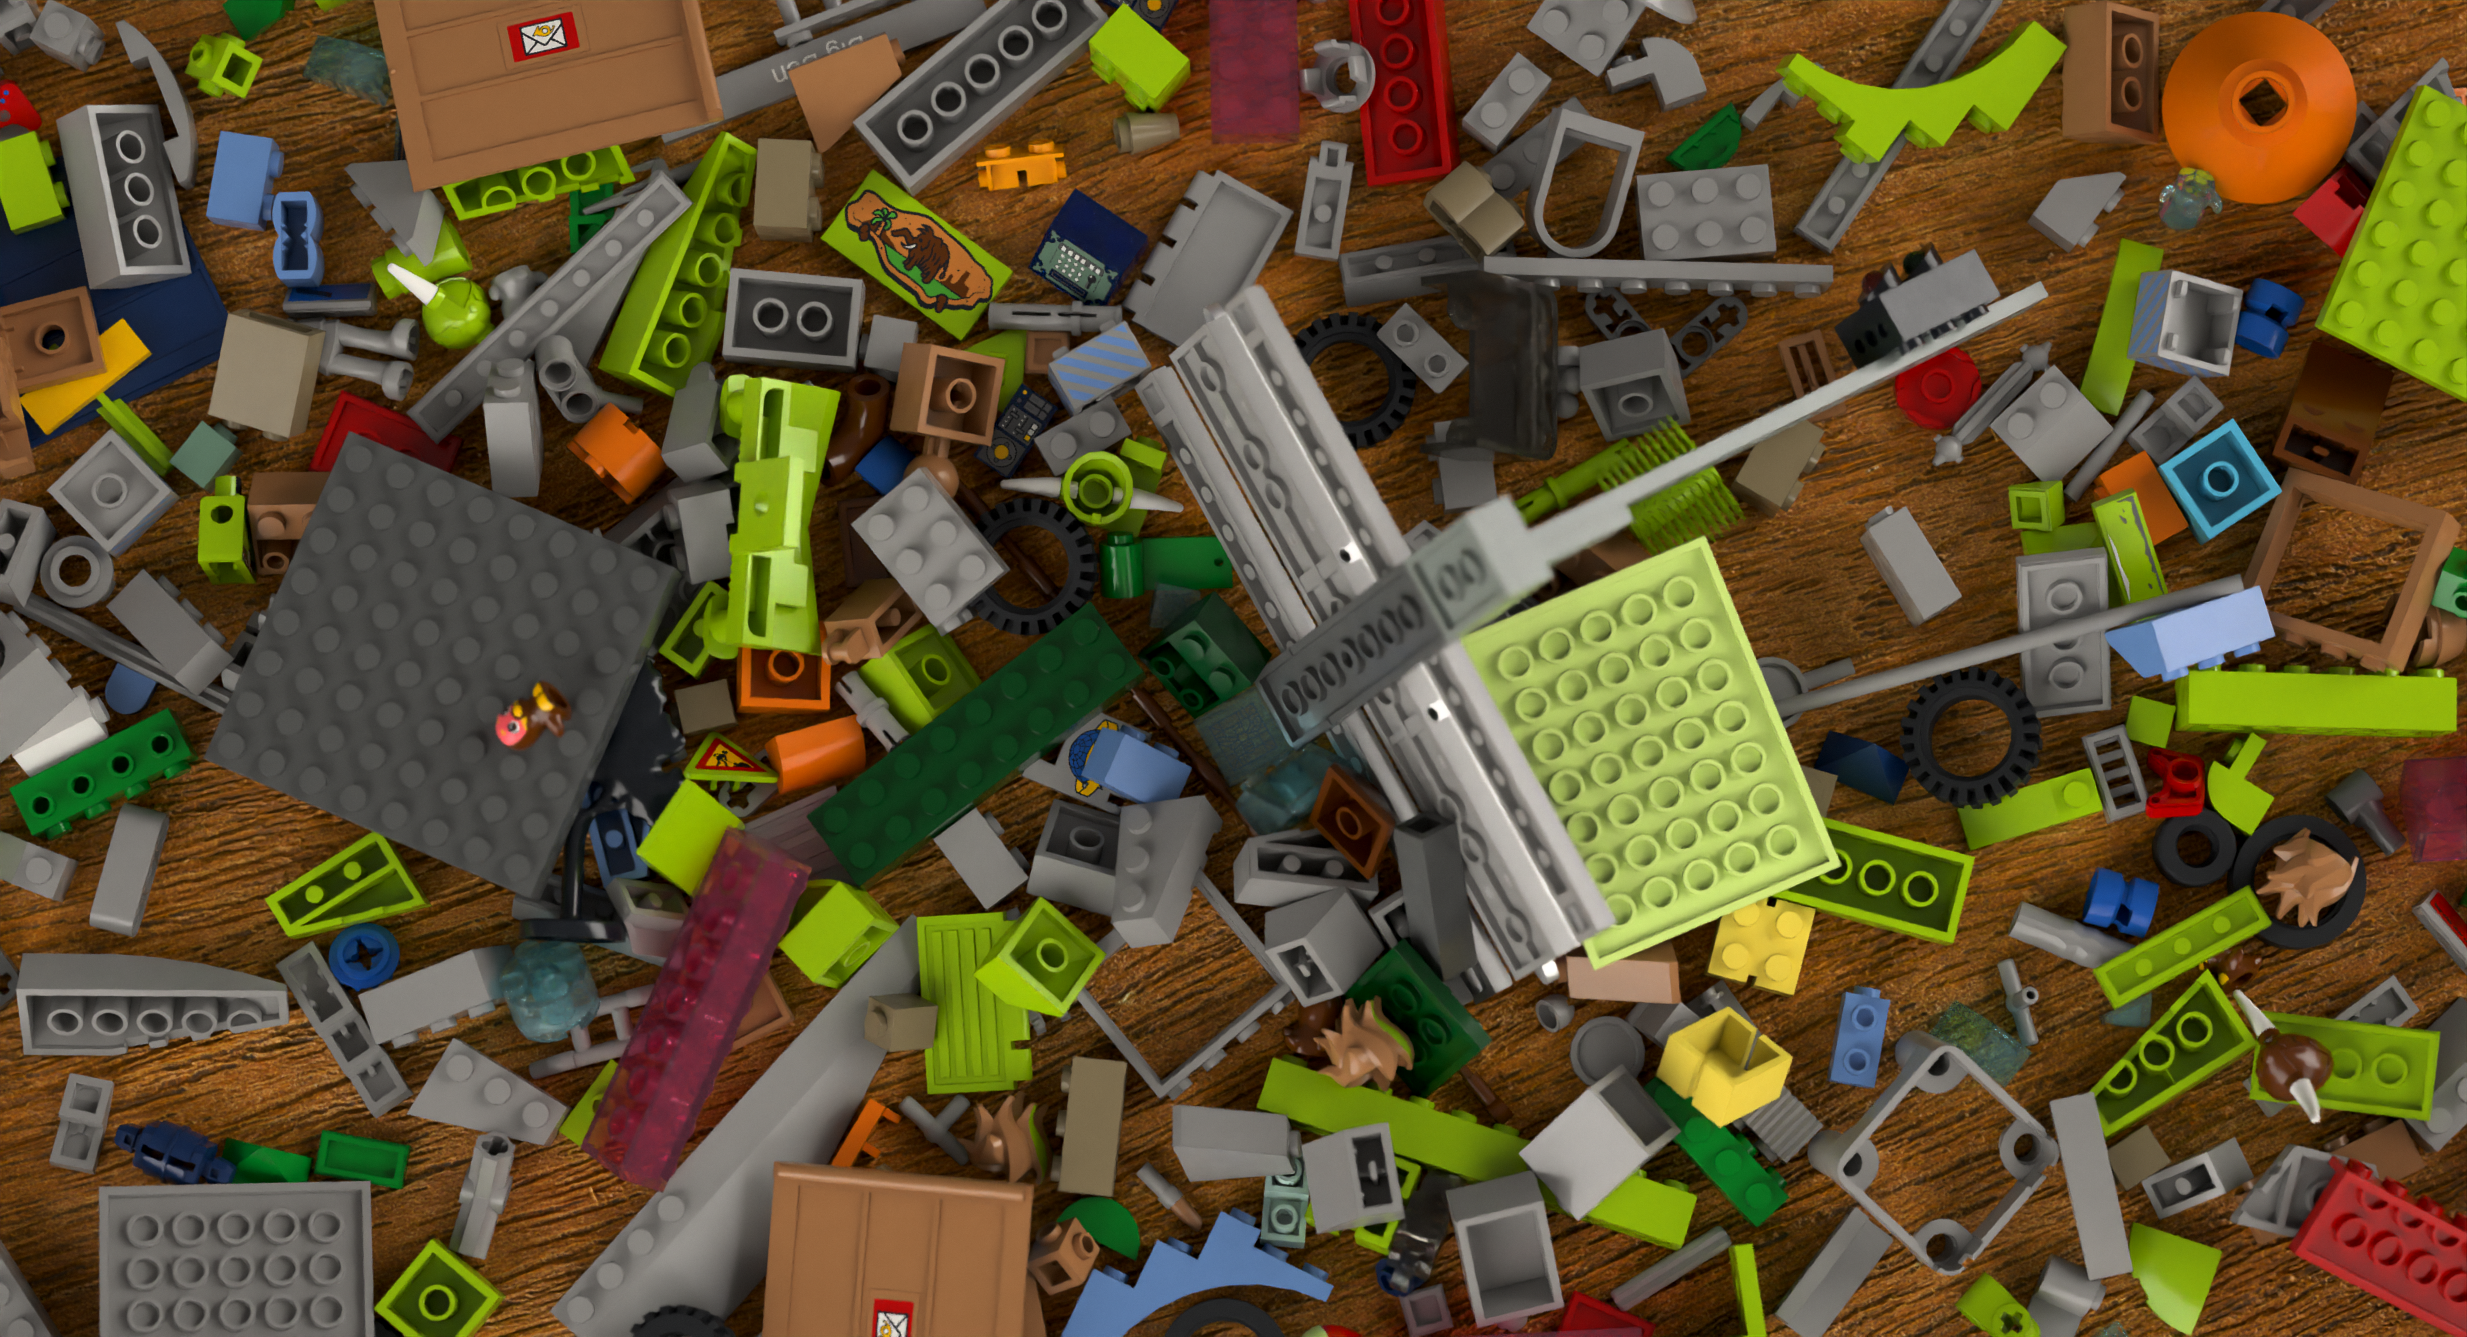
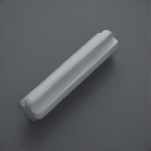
[1611,1226,1732,1311]

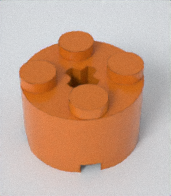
[566,402,668,506]

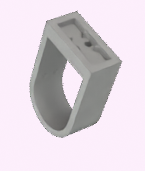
[1525,107,1645,259]

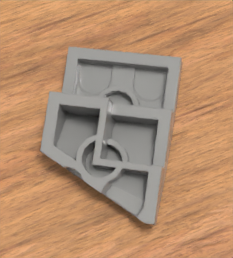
[2342,57,2463,188]

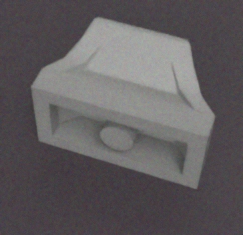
[605,877,694,958]

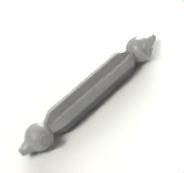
[1932,341,2052,466]

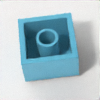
[2157,418,2283,546]

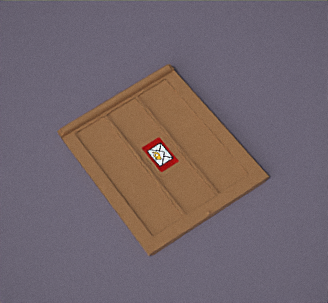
[373,0,725,193]
[762,1161,1034,1337]

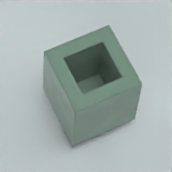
[169,421,243,494]

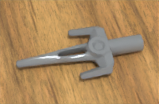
[583,157,702,215]

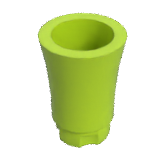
[371,215,473,300]

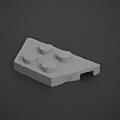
[2230,1143,2379,1237]

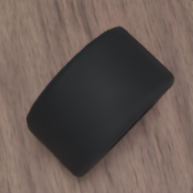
[2152,808,2236,888]

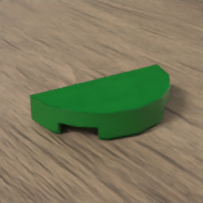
[1665,102,1741,172]
[1056,1196,1140,1261]

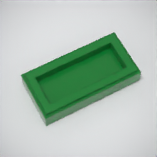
[314,1130,411,1189]

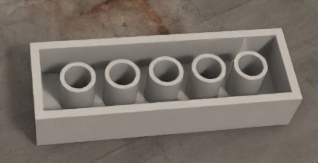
[853,0,1109,198]

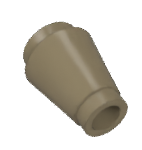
[1113,112,1180,155]

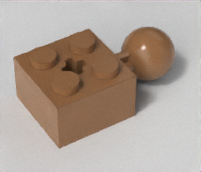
[889,342,1005,499]

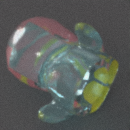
[2158,167,2223,231]

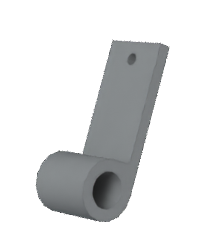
[2017,1253,2107,1337]

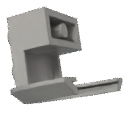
[1526,0,1698,77]

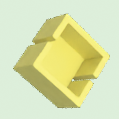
[1703,897,1816,997]
[1656,1006,1793,1128]

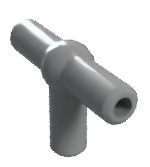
[1997,958,2039,1047]
[898,1094,970,1166]

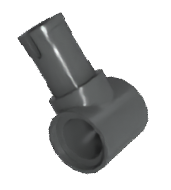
[2324,768,2407,856]

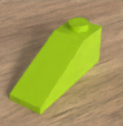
[1957,767,2103,851]

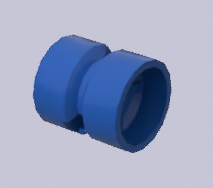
[2235,278,2305,359]
[2082,867,2159,938]

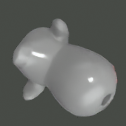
[489,265,548,320]

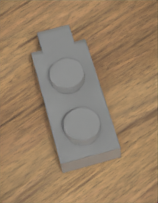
[1294,140,1354,262]

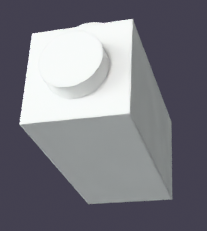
[12,685,110,778]

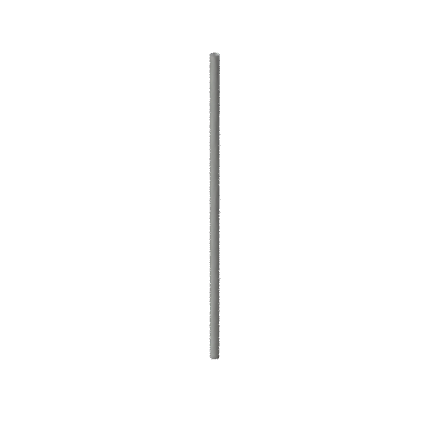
[1774,574,2245,718]

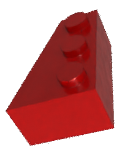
[2292,164,2372,259]

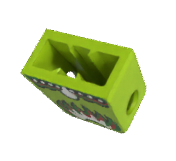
[198,476,256,585]

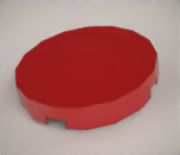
[1893,347,1982,431]

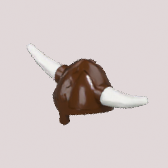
[2233,989,2334,1123]

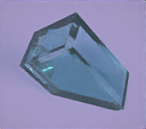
[302,35,392,106]
[1929,1000,2032,1089]

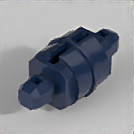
[114,1120,237,1185]

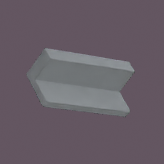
[1771,1207,1893,1337]

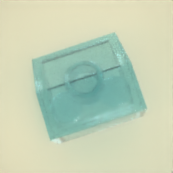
[1234,742,1354,836]

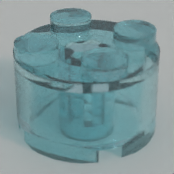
[499,940,600,1042]

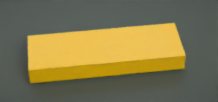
[20,318,152,436]

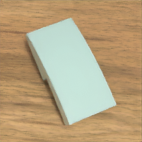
[1260,1153,1309,1249]

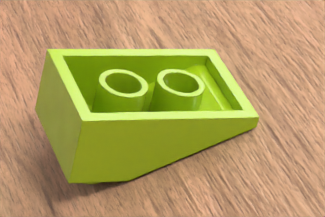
[635,778,746,900]

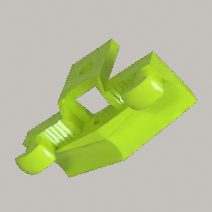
[703,374,841,660]

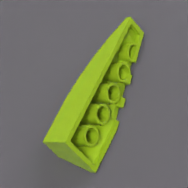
[598,131,758,401]

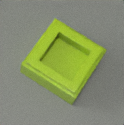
[2124,695,2176,749]

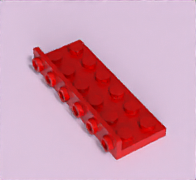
[2288,1155,2467,1337]

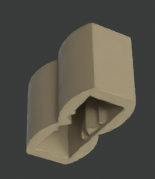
[1423,161,1525,264]

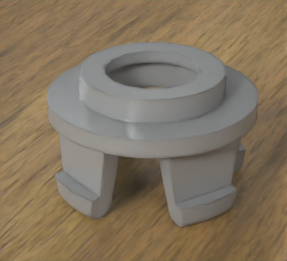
[1299,39,1376,113]
[40,535,116,609]

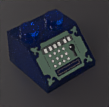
[1028,188,1149,306]

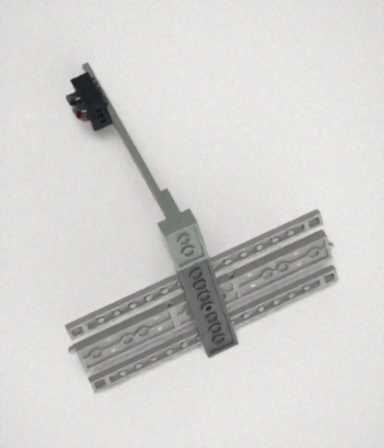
[1134,242,2049,1005]

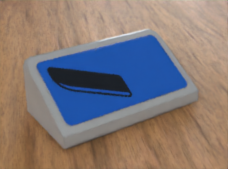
[283,282,377,319]

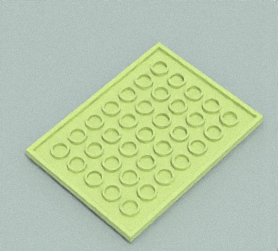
[1460,535,1841,970]

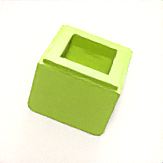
[2008,480,2065,531]

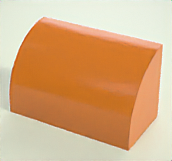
[765,714,866,795]

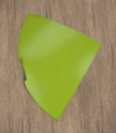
[2128,1222,2223,1336]

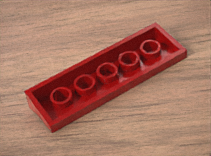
[1348,0,1461,188]

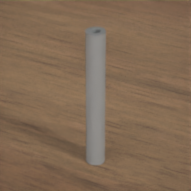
[2063,389,2156,503]

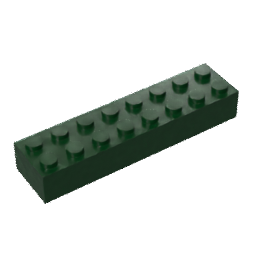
[806,602,1147,891]

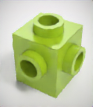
[184,32,263,99]

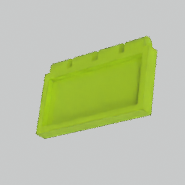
[916,911,1033,1094]

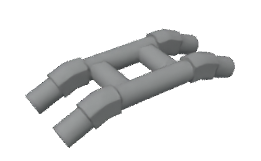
[518,980,687,1079]

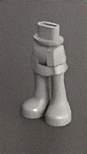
[287,316,420,401]

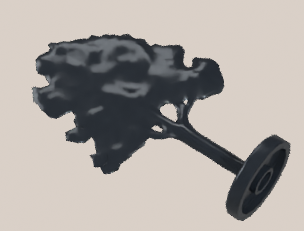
[519,656,686,944]

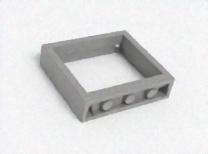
[1076,869,1295,1100]

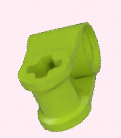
[1954,1272,2041,1337]

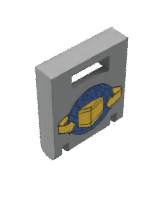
[1021,713,1152,816]

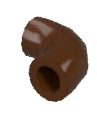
[820,373,891,487]

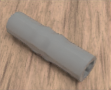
[2008,901,2135,969]

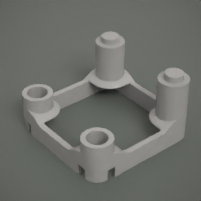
[1807,1030,2059,1276]

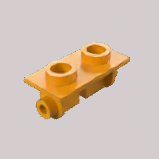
[976,139,1067,191]

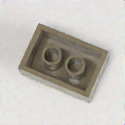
[1051,1056,1128,1197]

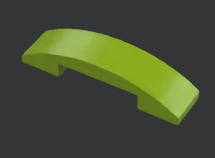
[2078,238,2164,417]

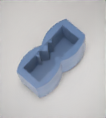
[272,191,325,288]

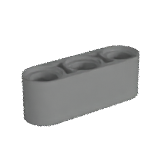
[89,803,170,937]

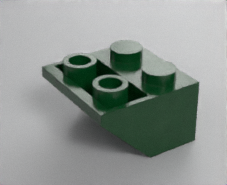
[1137,591,1272,719]

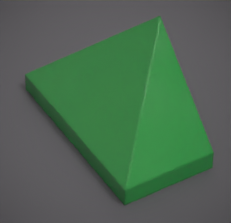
[222,1137,314,1184]

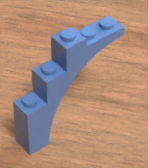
[1061,1207,1334,1337]

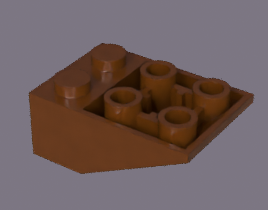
[2263,340,2395,485]

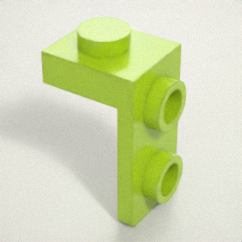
[1097,435,1168,537]

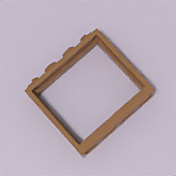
[2243,467,2461,673]

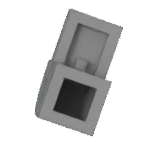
[1604,37,1707,113]

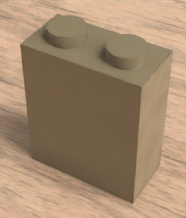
[208,308,326,441]

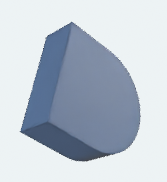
[105,663,159,715]

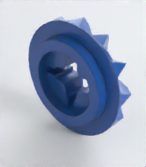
[329,923,400,992]

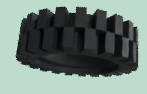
[1294,312,1416,452]
[970,498,1100,635]
[1900,667,2043,809]

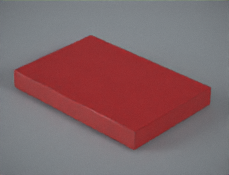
[307,390,465,473]

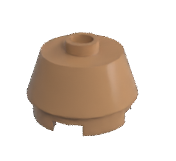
[2383,593,2467,671]

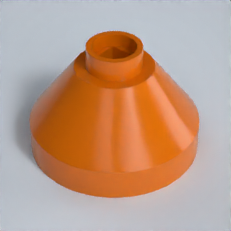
[2161,11,2357,205]

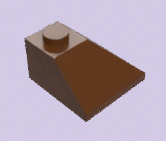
[1308,762,1396,880]

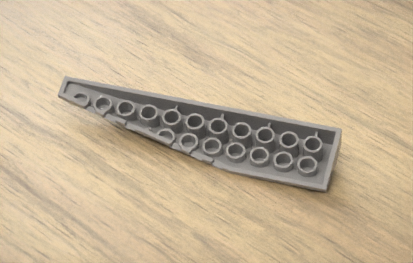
[549,913,921,1337]

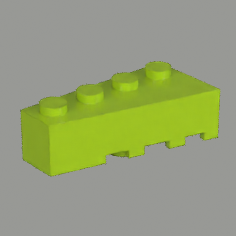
[2088,968,2257,1142]

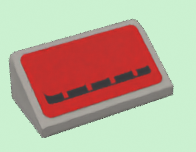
[2412,889,2467,975]

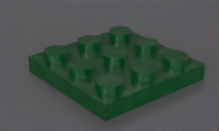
[1340,939,1493,1099]

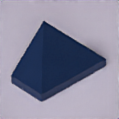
[1813,730,1910,806]

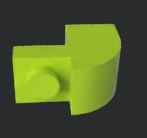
[2204,732,2274,838]

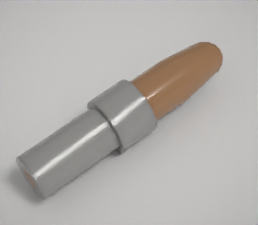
[1136,1162,1202,1232]

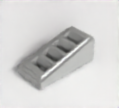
[2081,724,2149,824]

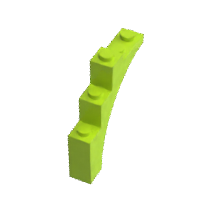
[1775,20,2067,164]

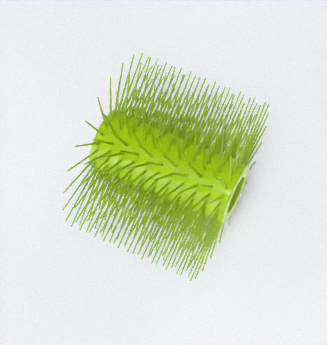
[1592,414,1746,556]

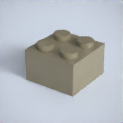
[753,138,825,243]
[1728,405,1826,518]

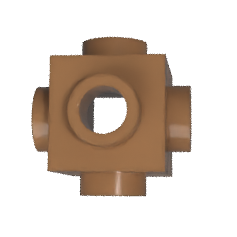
[1027,1217,1100,1295]

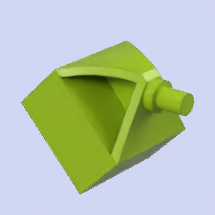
[758,879,900,990]

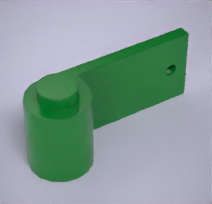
[1098,531,1233,599]

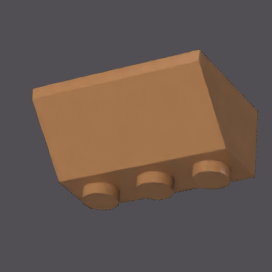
[2061,0,2159,144]

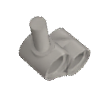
[534,335,643,423]

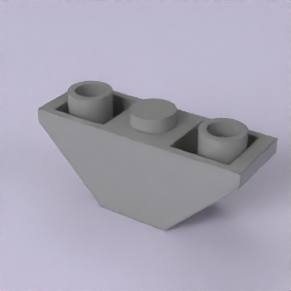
[344,160,446,267]

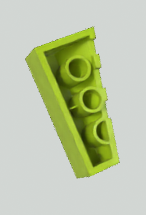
[442,145,636,221]

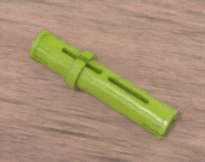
[1512,437,1638,526]

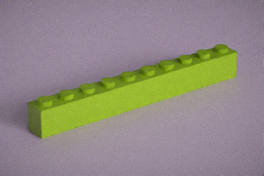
[1255,1054,1698,1251]

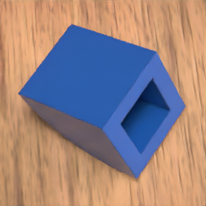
[854,434,917,497]

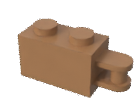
[821,578,923,665]

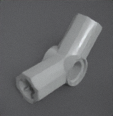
[448,1130,515,1260]

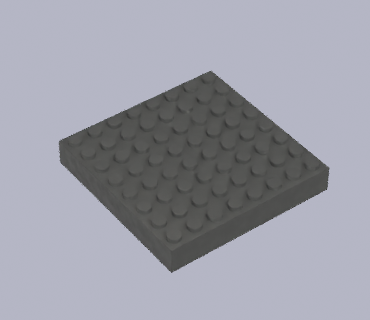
[203,431,682,902]

